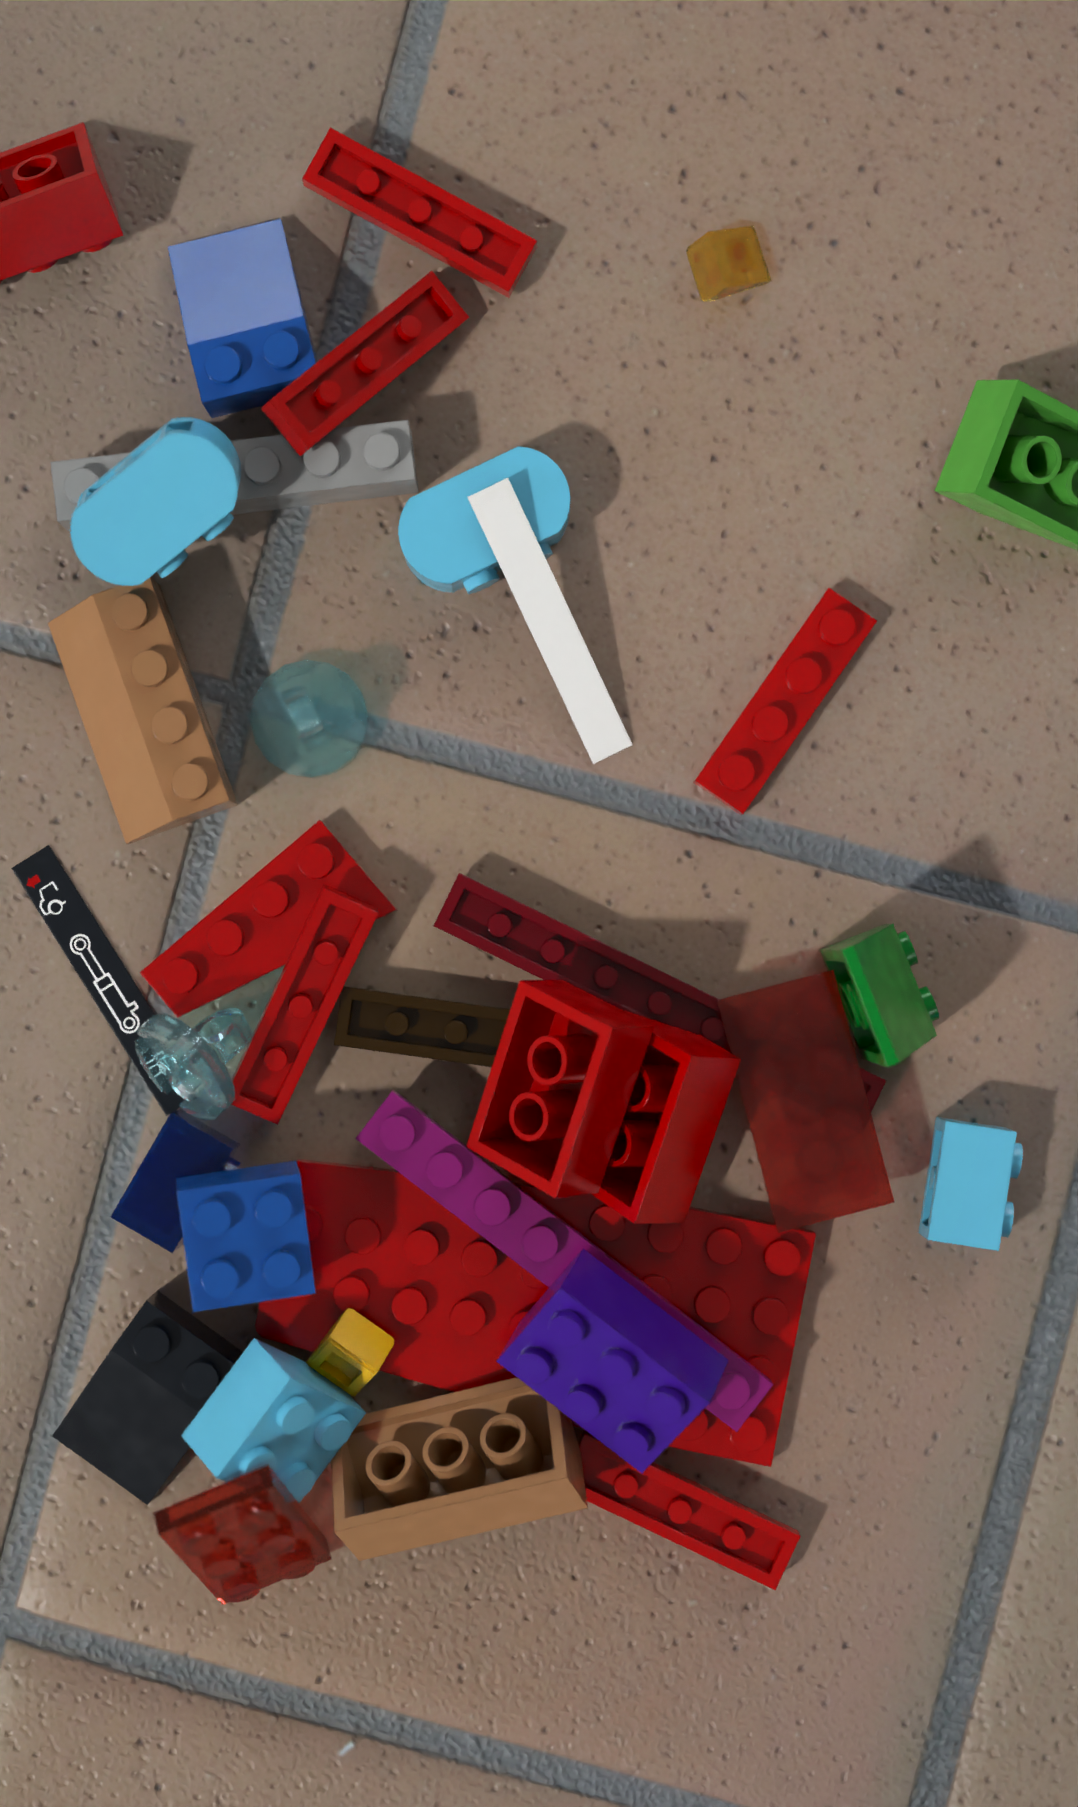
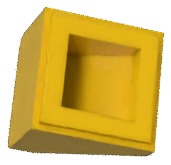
[306,1308,395,1397]

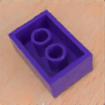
[497,1249,729,1473]

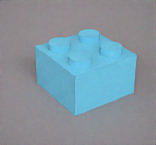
[181,1338,366,1509]

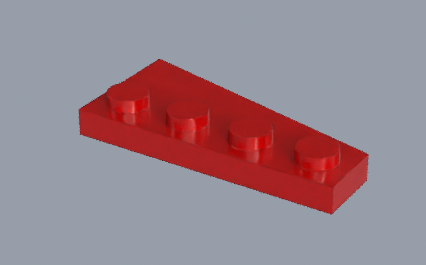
[140,820,397,1018]

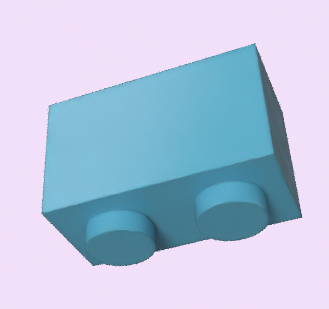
[918,1117,1023,1251]

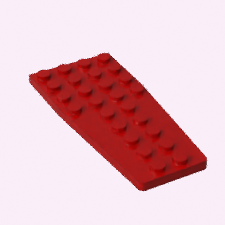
[255,1159,816,1467]

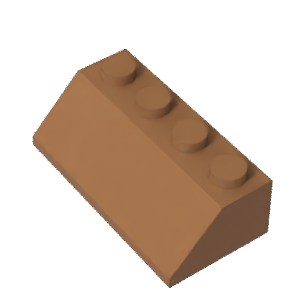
[48,577,238,844]
[331,1377,588,1561]

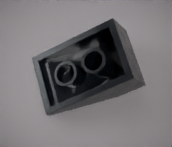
[52,1290,243,1505]

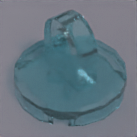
[250,660,369,779]
[135,1008,253,1120]

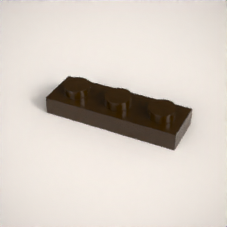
[334,986,510,1067]

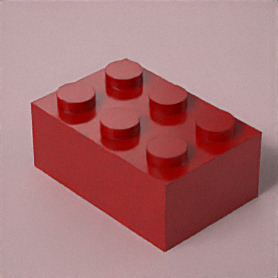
[466,980,654,1198]

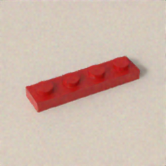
[302,127,537,298]
[261,271,469,457]
[694,588,877,815]
[223,884,379,1125]
[578,1429,801,1590]

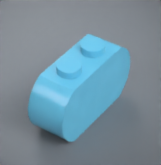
[70,417,241,586]
[398,447,570,594]

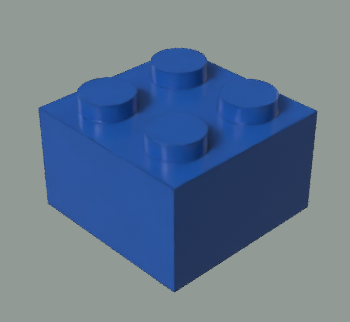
[176,1160,316,1312]

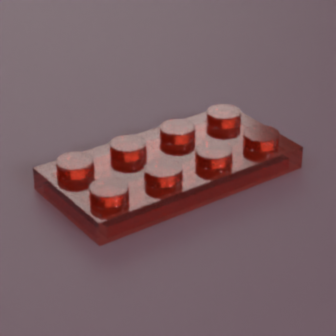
[716,970,894,1233]

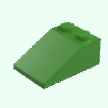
[935,380,1078,551]

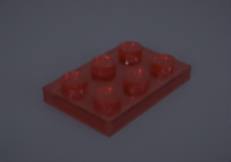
[153,1465,332,1605]

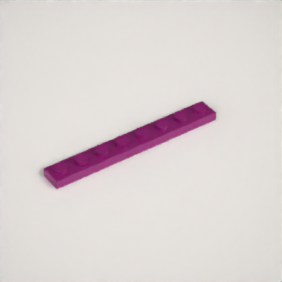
[355,1089,773,1432]

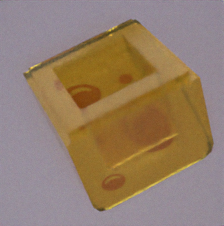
[686,225,771,302]

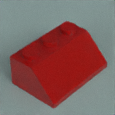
[0,122,123,283]
[592,1010,741,1224]

